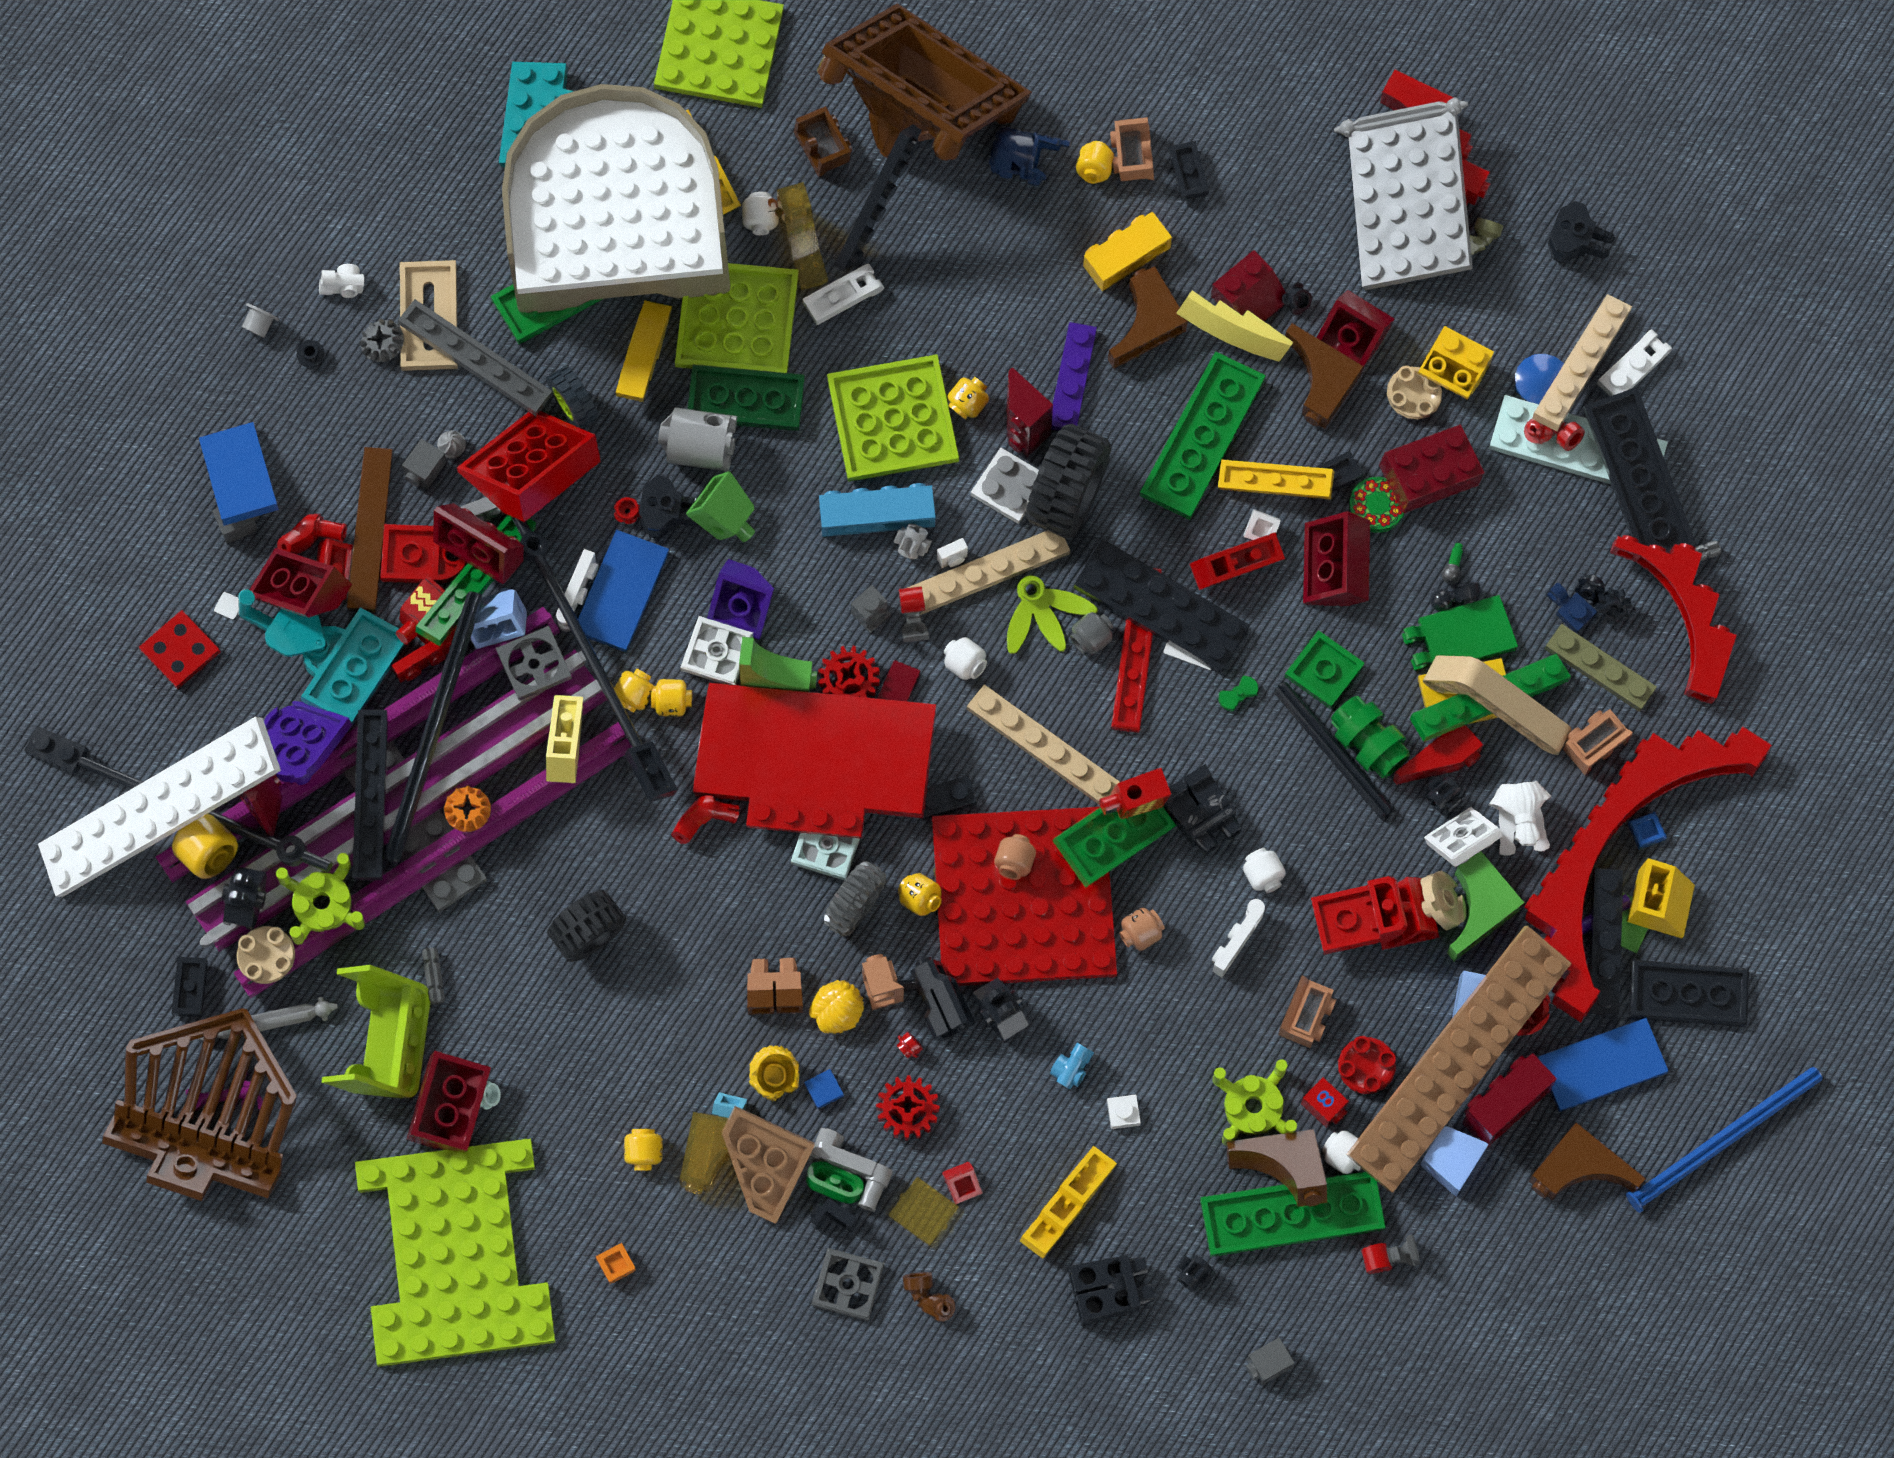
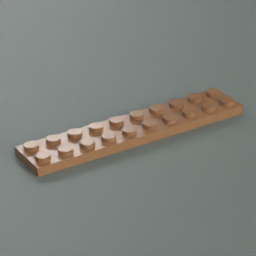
[1346,926,1571,1192]

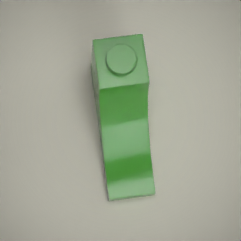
[739,637,818,692]
[1447,851,1524,962]

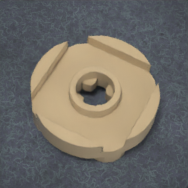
[1421,871,1466,930]

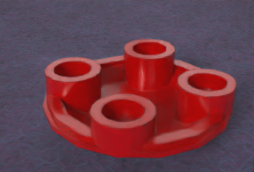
[1338,1036,1396,1094]

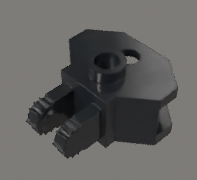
[1548,201,1615,263]
[639,475,700,539]
[222,866,267,930]
[973,977,1029,1043]

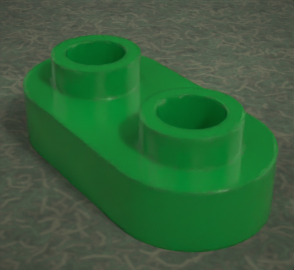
[806,1161,864,1204]

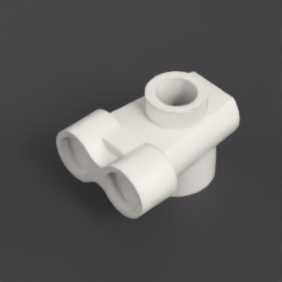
[319,264,364,298]

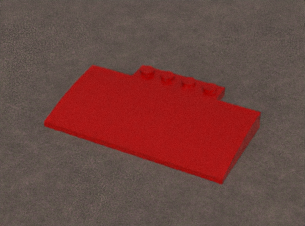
[693,683,937,839]

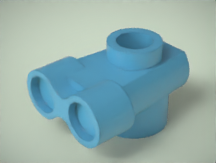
[1050,1043,1094,1089]

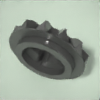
[359,318,404,362]

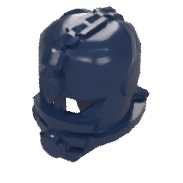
[989,127,1071,186]

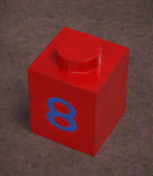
[1301,1077,1349,1128]

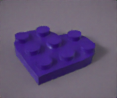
[264,701,352,785]

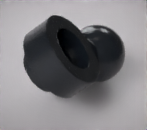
[1430,581,1482,612]

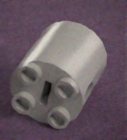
[658,407,737,472]

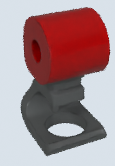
[899,586,929,642]
[1361,1235,1420,1274]

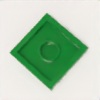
[1284,630,1365,710]

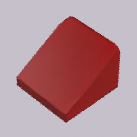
[942,1162,983,1204]

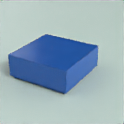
[1628,812,1667,850]
[804,1069,844,1109]

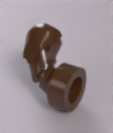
[903,1272,955,1322]

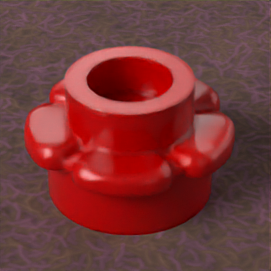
[614,497,640,524]
[897,1031,923,1058]

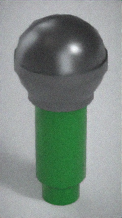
[1441,543,1463,584]

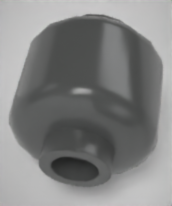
[1070,612,1113,654]

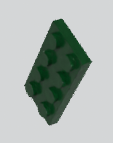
[688,364,805,431]

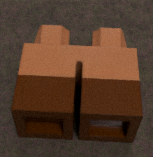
[747,958,803,1015]

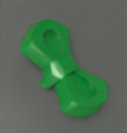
[1218,676,1258,712]

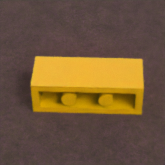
[1083,212,1172,292]

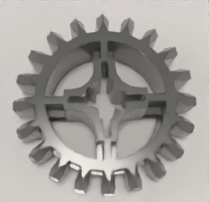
[824,861,886,936]

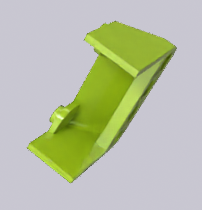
[321,965,430,1098]

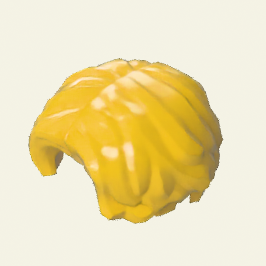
[809,980,864,1034]
[749,1045,799,1101]

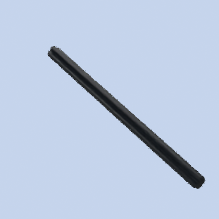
[384,591,483,864]

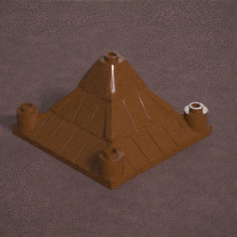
[817,3,1032,161]

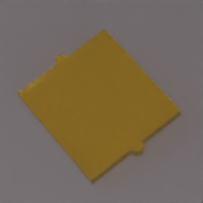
[888,1177,959,1246]

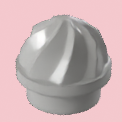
[437,431,466,458]

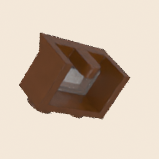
[794,106,852,177]

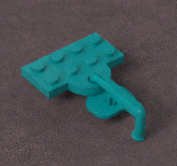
[499,62,574,168]
[238,589,406,727]

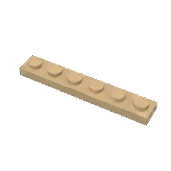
[1532,294,1632,431]
[907,531,1070,615]
[967,685,1120,805]

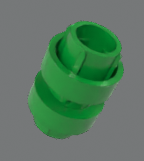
[1331,696,1410,778]

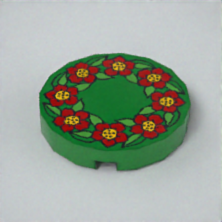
[1349,477,1404,533]

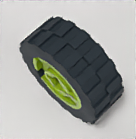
[546,366,599,429]

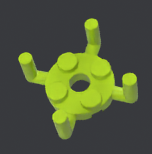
[276,853,365,945]
[1212,1059,1297,1146]

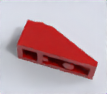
[1190,532,1285,590]
[1393,725,1483,784]

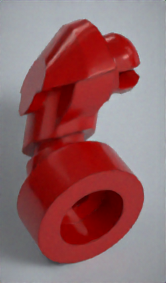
[1524,419,1585,451]

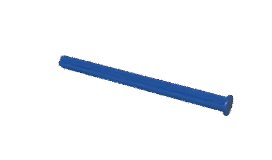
[1626,1067,1823,1213]

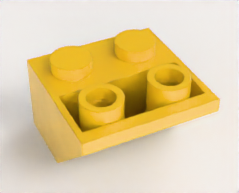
[1418,326,1494,400]
[1627,858,1695,939]

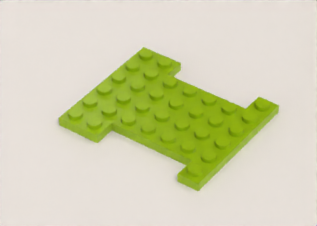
[355,1138,556,1367]

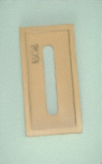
[400,260,458,371]

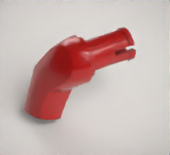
[277,514,347,554]
[671,795,739,844]

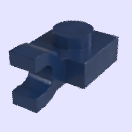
[1546,582,1597,633]

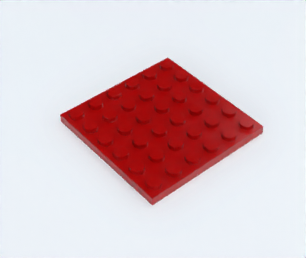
[932,807,1117,986]

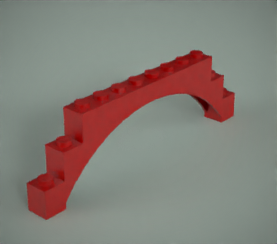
[1524,727,1772,1022]

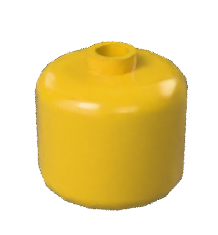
[172,814,238,879]

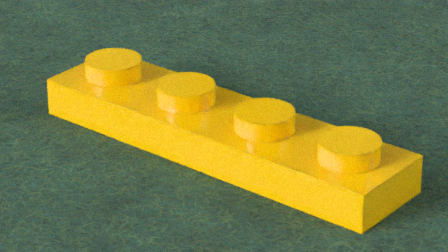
[1218,460,1334,499]

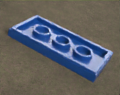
[199,422,279,526]
[578,530,669,653]
[1538,1018,1668,1112]

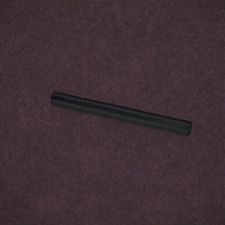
[1274,682,1392,819]

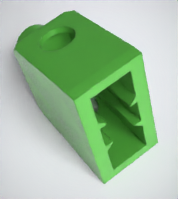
[686,471,755,542]

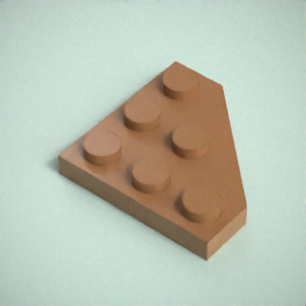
[722,1106,815,1224]

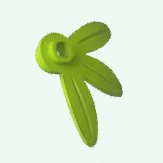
[1007,576,1098,654]

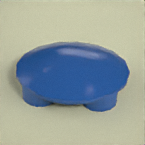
[1514,354,1564,405]

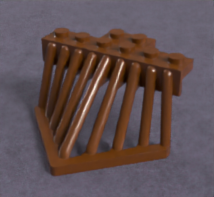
[102,1008,297,1201]

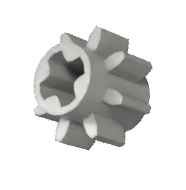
[894,524,932,559]

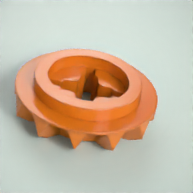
[444,786,491,832]

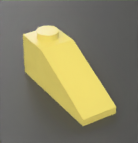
[546,695,583,783]

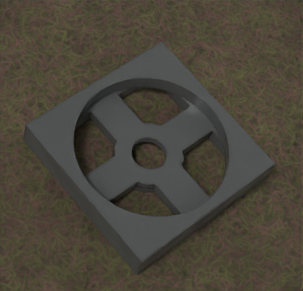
[496,626,572,701]
[811,1248,885,1322]

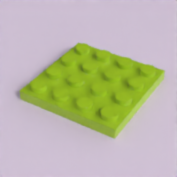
[654,0,784,108]
[675,263,799,373]
[827,354,959,482]

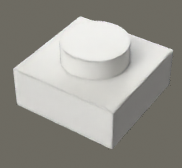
[1243,509,1281,540]
[937,538,968,568]
[1107,1095,1141,1129]

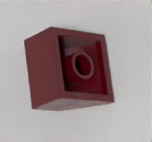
[1211,250,1286,322]
[1316,290,1395,371]

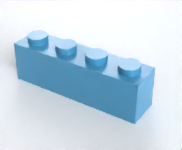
[819,483,935,537]

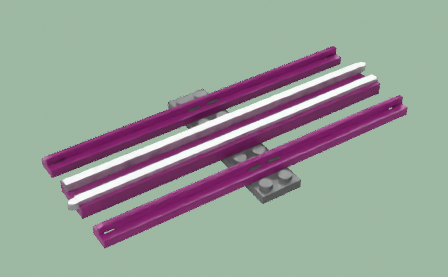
[156,607,632,999]

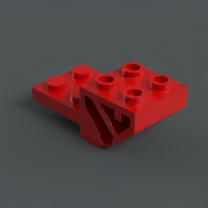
[1311,876,1439,955]

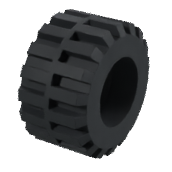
[547,890,627,962]

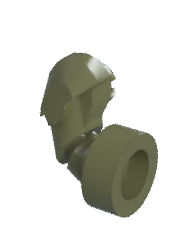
[1469,218,1504,255]

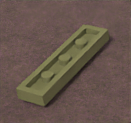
[1545,624,1657,712]

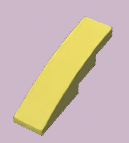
[1177,290,1293,362]

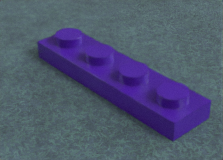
[1051,322,1097,431]

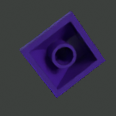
[707,559,774,640]

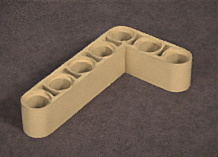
[1423,656,1572,755]

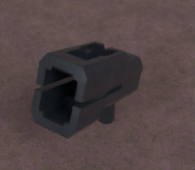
[897,957,976,1041]

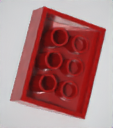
[457,411,601,522]

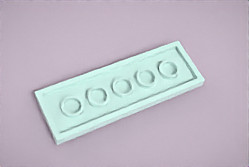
[1489,395,1668,484]

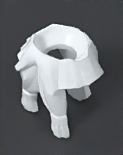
[1489,781,1552,856]

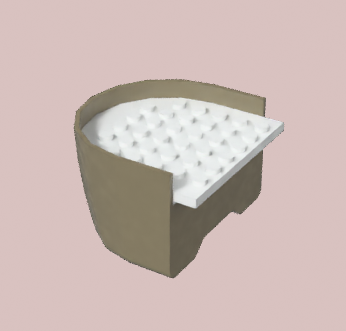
[502,84,731,313]

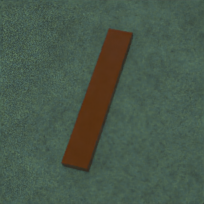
[347,447,393,612]

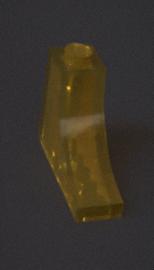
[777,182,828,290]
[680,1112,731,1194]

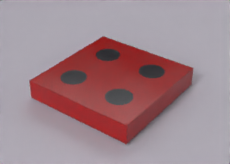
[139,610,220,690]

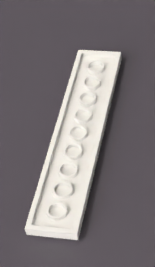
[38,717,281,897]

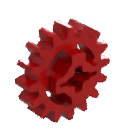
[818,646,880,698]
[876,1075,940,1141]

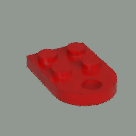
[381,524,468,584]

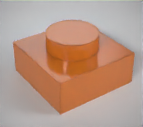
[596,1243,636,1284]

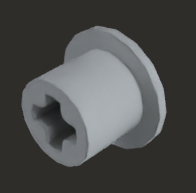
[242,303,280,338]

